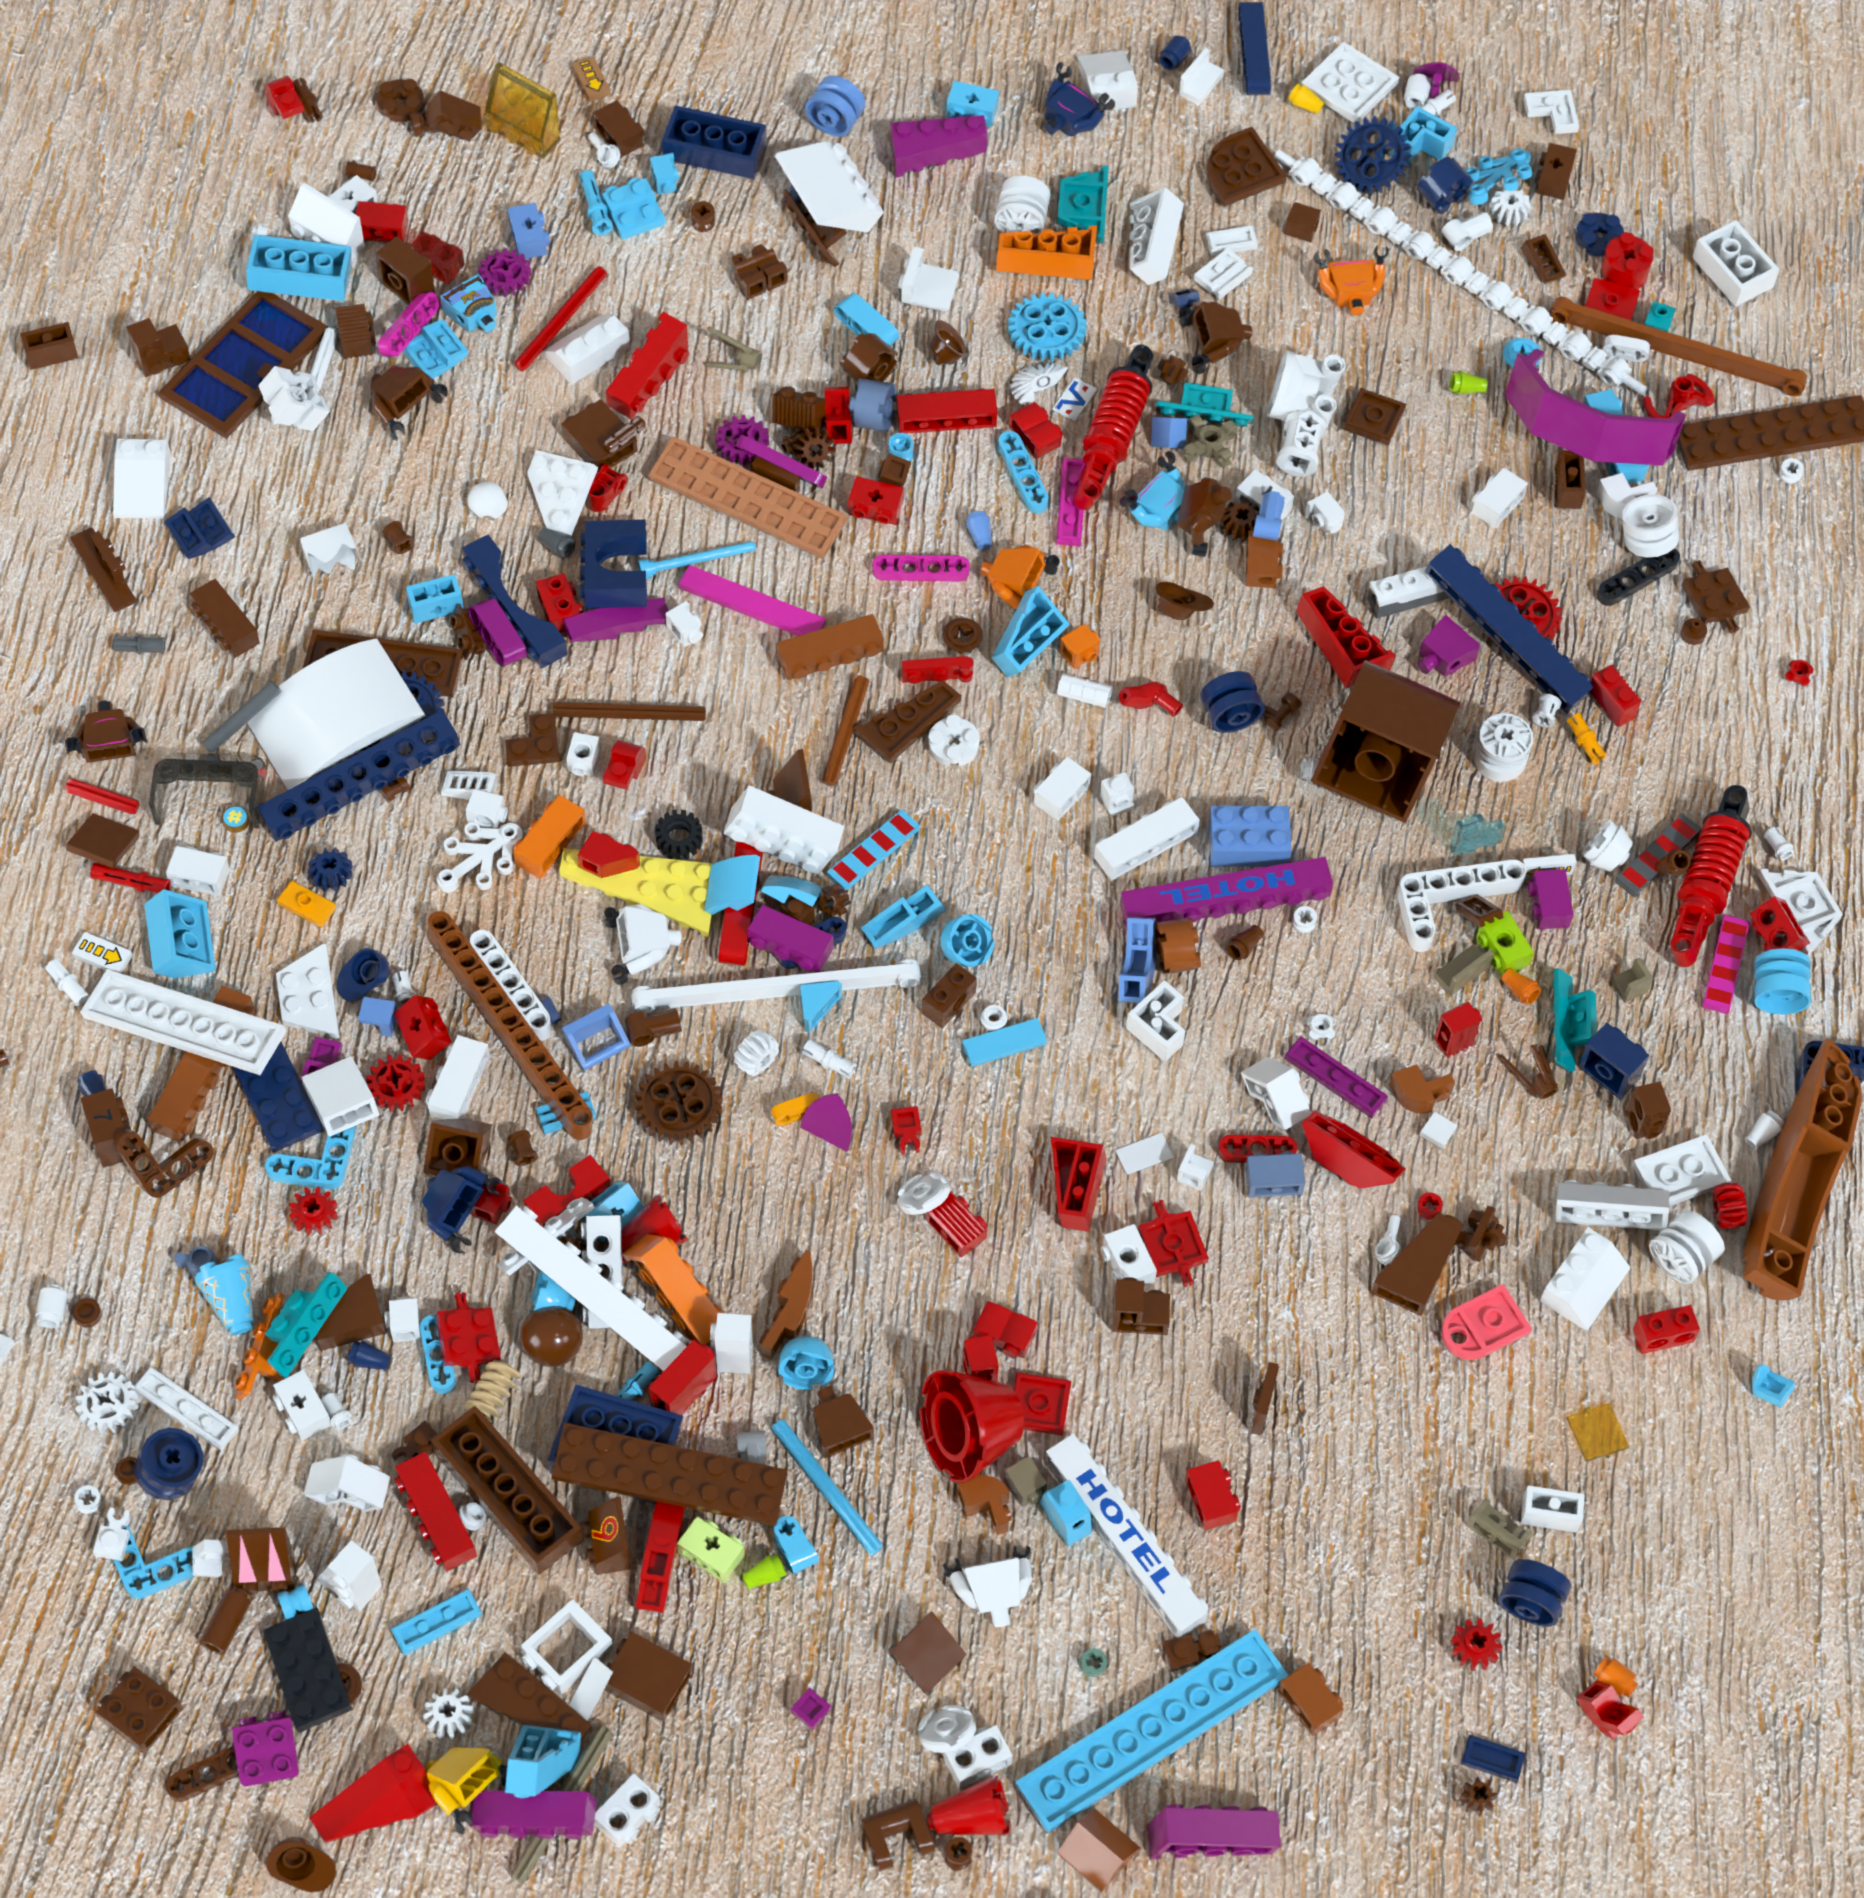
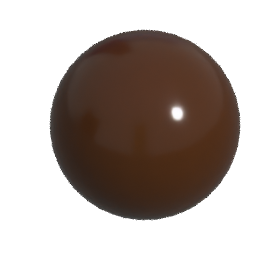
[520,1306,583,1367]

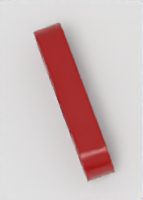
[1218,1135,1297,1163]

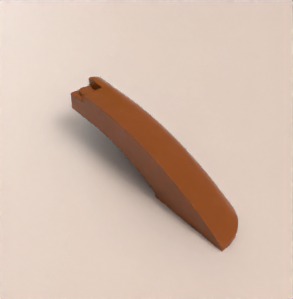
[1742,1038,1862,1300]

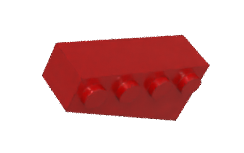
[1296,586,1396,688]

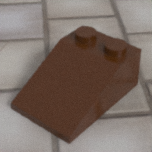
[768,749,811,812]

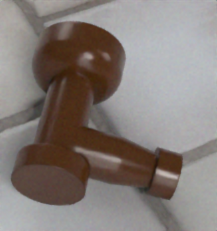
[1263,692,1302,730]

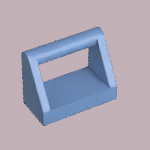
[562,1004,631,1071]

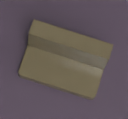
[1434,944,1494,996]

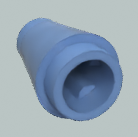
[966,511,992,550]

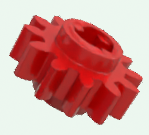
[289,1187,338,1236]
[1450,1618,1503,1671]

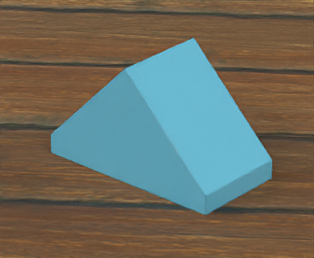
[800,981,842,1033]

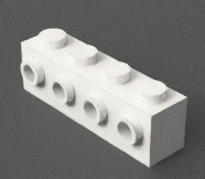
[1094,797,1200,881]

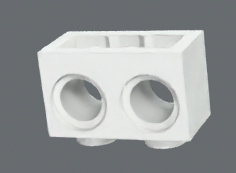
[944,1725,1013,1790]
[594,1773,660,1848]

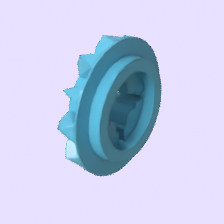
[1502,338,1542,370]

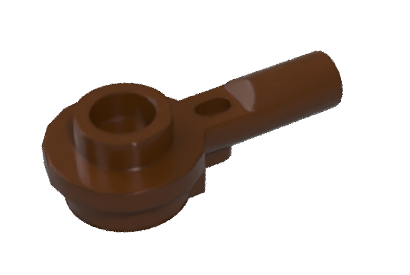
[115,1457,137,1485]

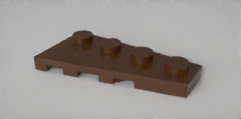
[853,681,962,764]
[466,1652,592,1741]

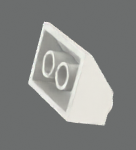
[288,183,365,260]
[542,315,630,385]
[1540,1227,1630,1331]

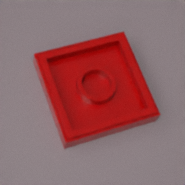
[1013,1372,1072,1436]

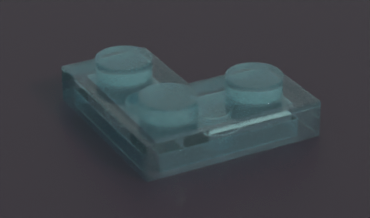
[1450,814,1505,855]

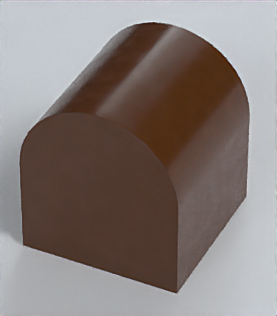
[1311,660,1460,823]

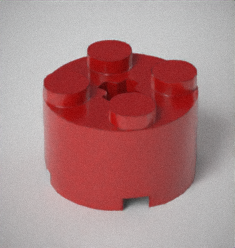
[1601,232,1654,289]

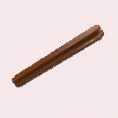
[822,675,869,786]

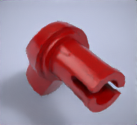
[1119,682,1183,717]

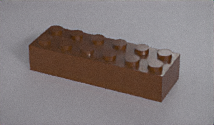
[430,1405,584,1575]

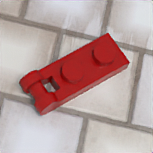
[901,656,974,684]

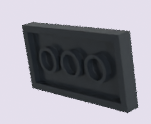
[263,1607,353,1733]

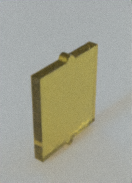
[1567,1403,1629,1462]

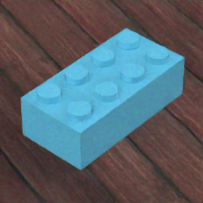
[246,235,352,301]

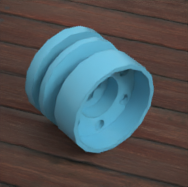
[1754,948,1811,1015]

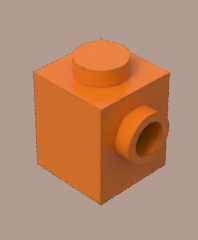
[1059,624,1100,669]

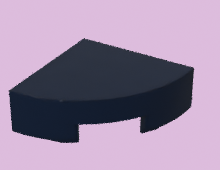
[537,993,562,1024]

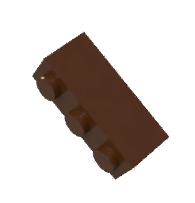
[189,578,260,659]

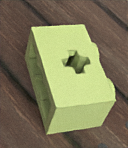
[677,1517,745,1584]

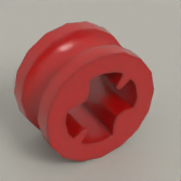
[1417,1193,1443,1220]

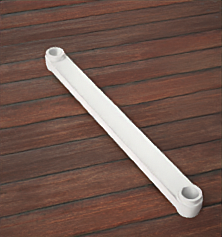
[631,959,921,1014]

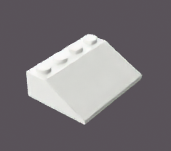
[775,141,884,233]

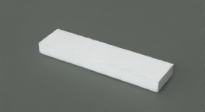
[133,1366,239,1452]

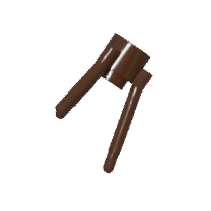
[1499,1044,1559,1099]

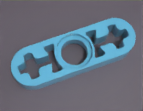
[420,1315,456,1394]

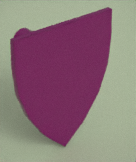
[1413,62,1460,99]
[800,1093,852,1152]

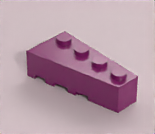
[890,115,987,178]

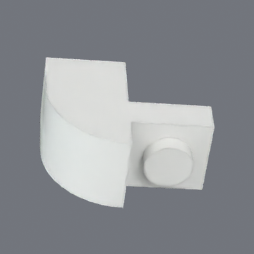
[1596,473,1657,519]

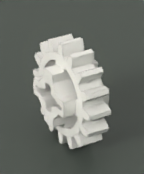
[76,1372,139,1434]

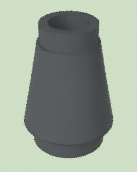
[538,527,576,558]

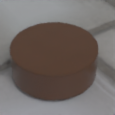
[72,1298,102,1328]

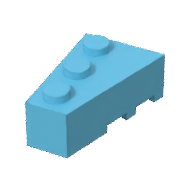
[992,586,1070,678]

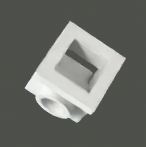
[1305,491,1345,535]
[666,601,703,647]
[1100,772,1134,817]

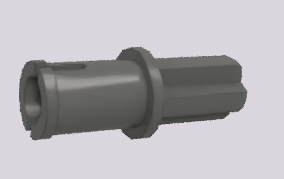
[113,635,165,655]

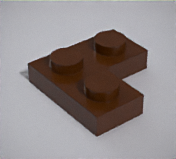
[505,713,559,767]

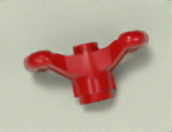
[1642,373,1715,419]

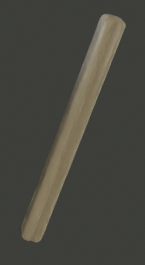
[510,1725,612,1884]

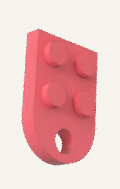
[1441,1284,1532,1360]

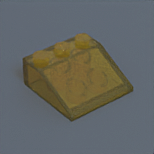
[485,62,560,159]

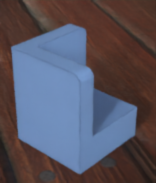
[1151,417,1187,448]
[358,997,397,1037]

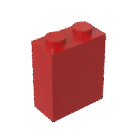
[648,1340,716,1415]

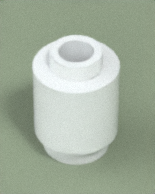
[1404,74,1431,110]
[35,1285,68,1328]

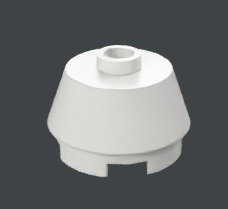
[1582,820,1633,872]

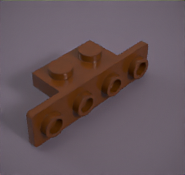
[782,189,847,267]
[70,528,136,612]

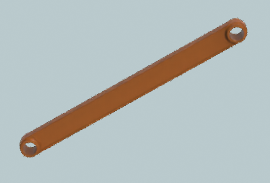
[1550,297,1807,396]

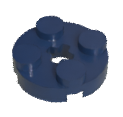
[1575,213,1624,257]

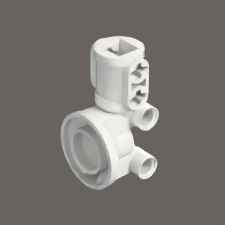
[1267,350,1345,477]

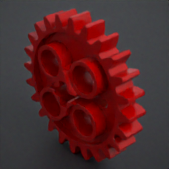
[1482,576,1562,647]

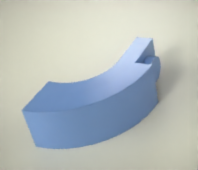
[1118,917,1157,1003]

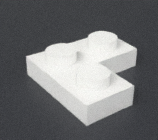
[1523,90,1579,134]

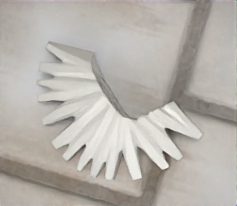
[1011,363,1068,405]

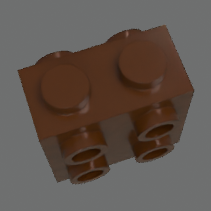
[95,1666,183,1755]

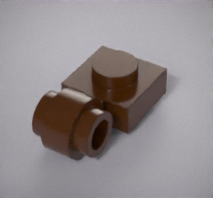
[1163,1630,1222,1672]

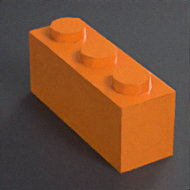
[513,795,586,879]

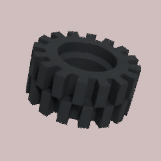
[655,810,703,860]

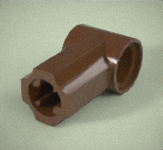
[625,1008,682,1047]

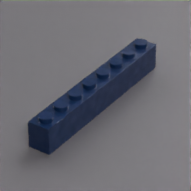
[1425,544,1593,714]

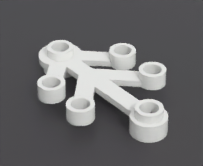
[437,822,523,893]

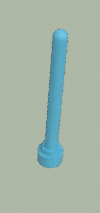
[637,541,756,579]

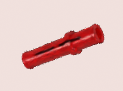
[90,862,171,893]

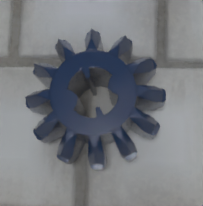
[308,847,353,892]

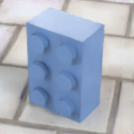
[1208,806,1292,867]

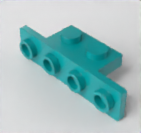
[1156,383,1254,427]
[1552,968,1597,1072]
[265,1272,347,1377]

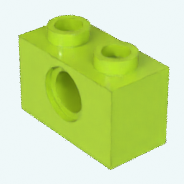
[1476,911,1534,976]

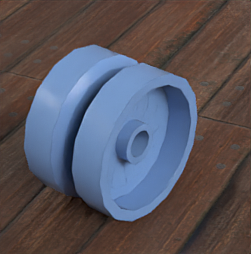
[805,75,866,137]

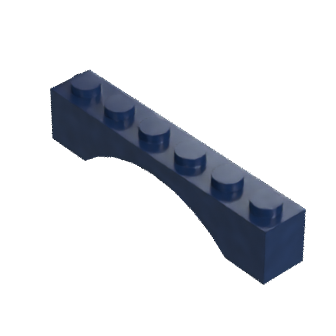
[461,534,568,669]

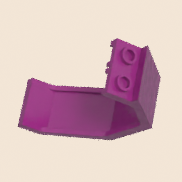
[1505,348,1686,466]

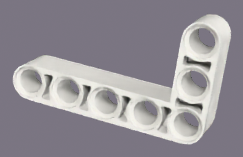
[1397,860,1526,952]

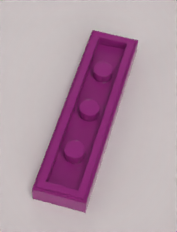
[1284,1036,1388,1119]

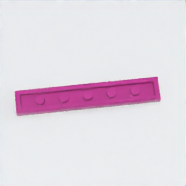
[679,565,826,636]

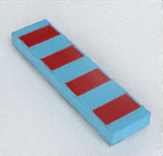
[827,809,920,890]

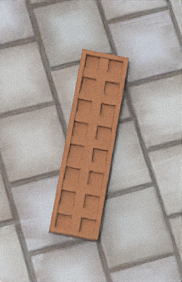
[648,436,847,559]

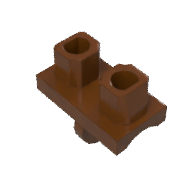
[1457,1206,1507,1262]

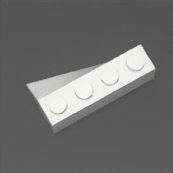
[1130,187,1184,285]

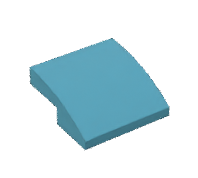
[402,319,469,379]
[704,855,760,915]
[761,876,822,907]

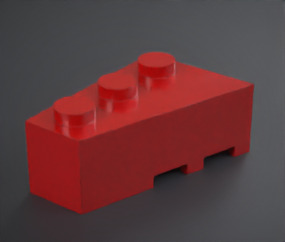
[1051,1137,1107,1232]

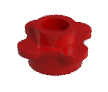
[1785,660,1814,686]

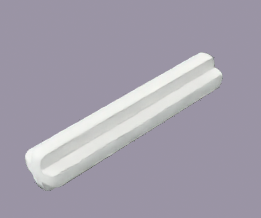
[310,327,339,389]

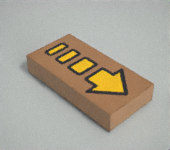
[572,56,611,102]

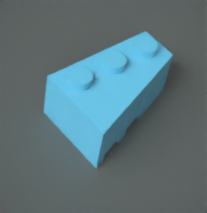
[505,1725,581,1798]

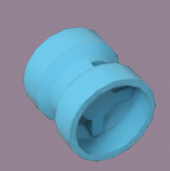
[888,433,913,462]
[277,1584,313,1620]

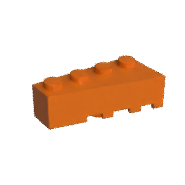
[996,225,1097,280]
[622,1234,723,1345]

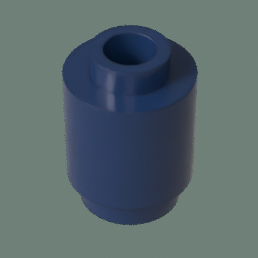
[1159,35,1191,70]

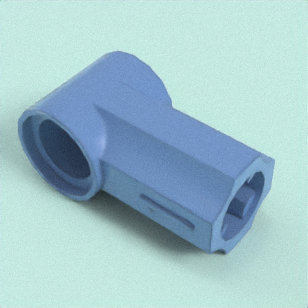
[1253,491,1285,541]

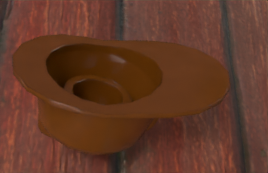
[929,320,966,365]
[1156,582,1214,620]
[266,1836,336,1892]

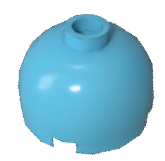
[940,914,994,967]
[528,1270,575,1314]
[778,1335,834,1390]

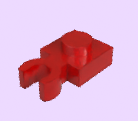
[891,1106,922,1155]

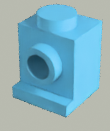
[650,153,679,194]

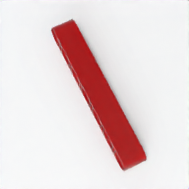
[718,841,763,966]

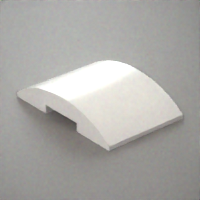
[247,638,426,790]

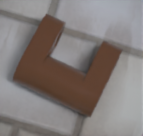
[860,1799,935,1872]

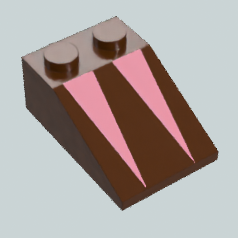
[226,1527,296,1595]

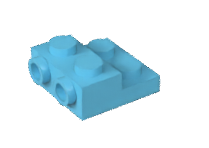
[602,178,666,240]

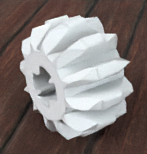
[1489,187,1531,227]
[734,1029,779,1077]
[423,1688,474,1739]

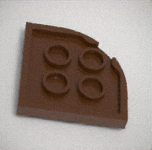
[1206,126,1287,207]

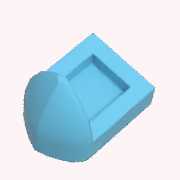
[1752,1364,1795,1408]

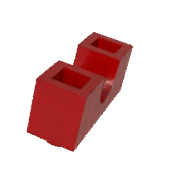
[523,1154,611,1227]

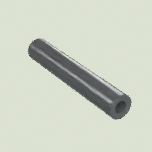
[202,680,282,753]

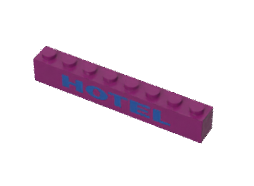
[1120,857,1333,931]

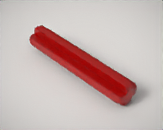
[65,778,140,815]

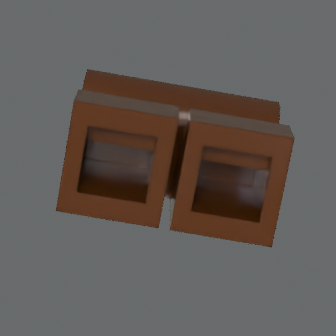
[732,244,788,300]

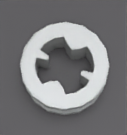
[1779,458,1804,483]
[1292,906,1317,933]
[74,1485,101,1514]

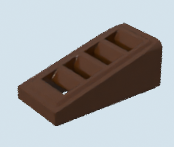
[1521,234,1566,284]

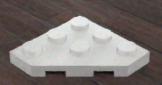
[527,450,598,536]

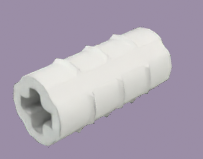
[1057,673,1113,708]

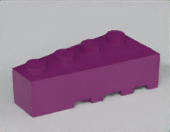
[1147,1804,1281,1859]

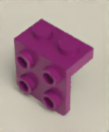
[231,1711,299,1786]

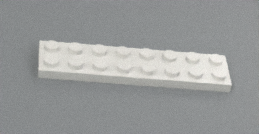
[80,969,286,1075]

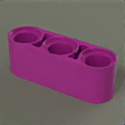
[468,598,527,667]

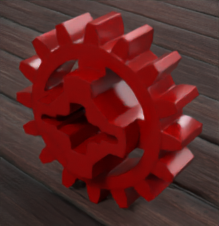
[366,1054,425,1112]

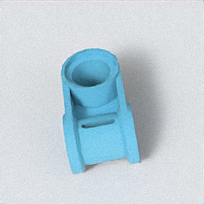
[774,1516,819,1575]

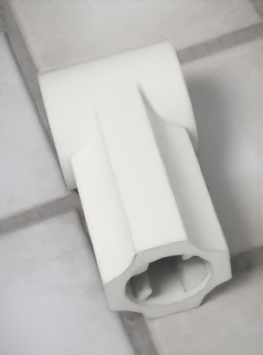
[1442,212,1493,251]

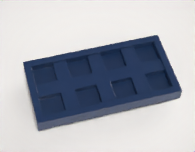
[232,1041,323,1153]

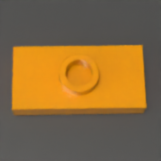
[277,881,336,928]

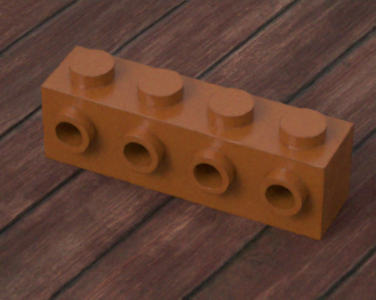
[777,614,884,681]

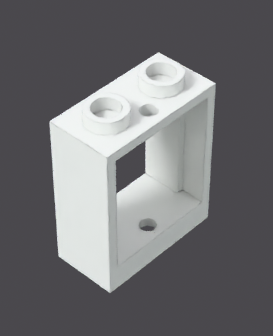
[521,1599,613,1695]

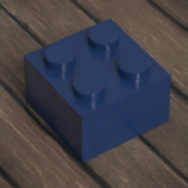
[1578,1022,1649,1100]

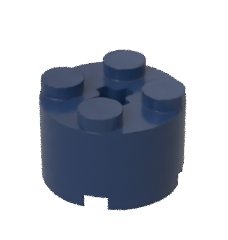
[1417,157,1473,214]

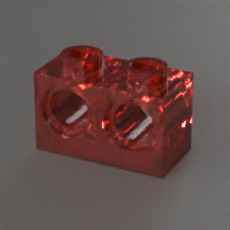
[411,231,465,285]

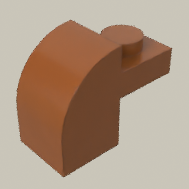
[1389,1064,1455,1114]
[956,1475,1012,1535]

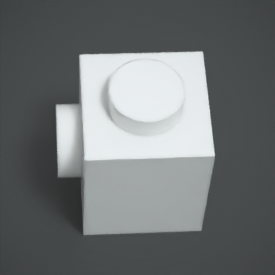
[384,1296,421,1343]

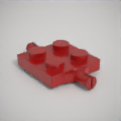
[1138,1200,1209,1287]
[435,1292,501,1383]

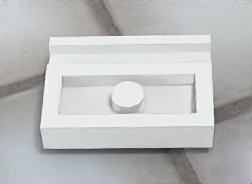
[1194,248,1253,300]

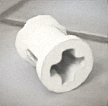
[1532,694,1561,728]

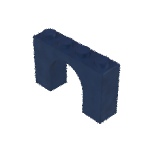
[580,519,647,608]

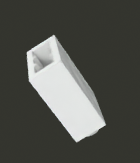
[301,1056,379,1137]

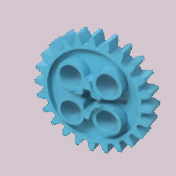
[1008,292,1087,362]

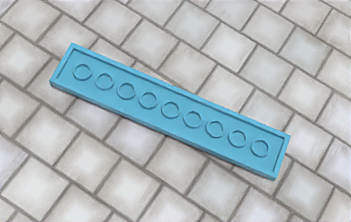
[1015,1629,1289,1834]

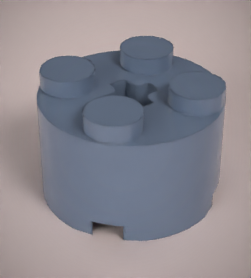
[850,378,897,432]

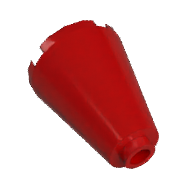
[621,1194,688,1264]
[927,1775,1011,1835]

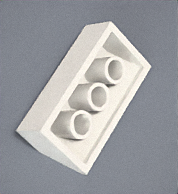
[1556,1180,1669,1230]

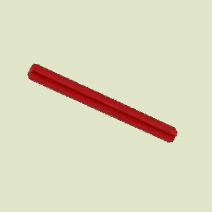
[514,266,607,372]

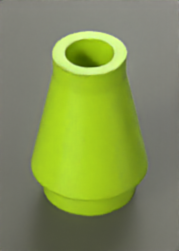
[1450,370,1488,395]
[742,1554,787,1590]

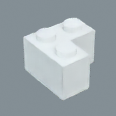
[1126,980,1185,1062]
[1241,1057,1311,1130]
[304,1454,390,1512]

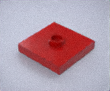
[1585,277,1641,320]

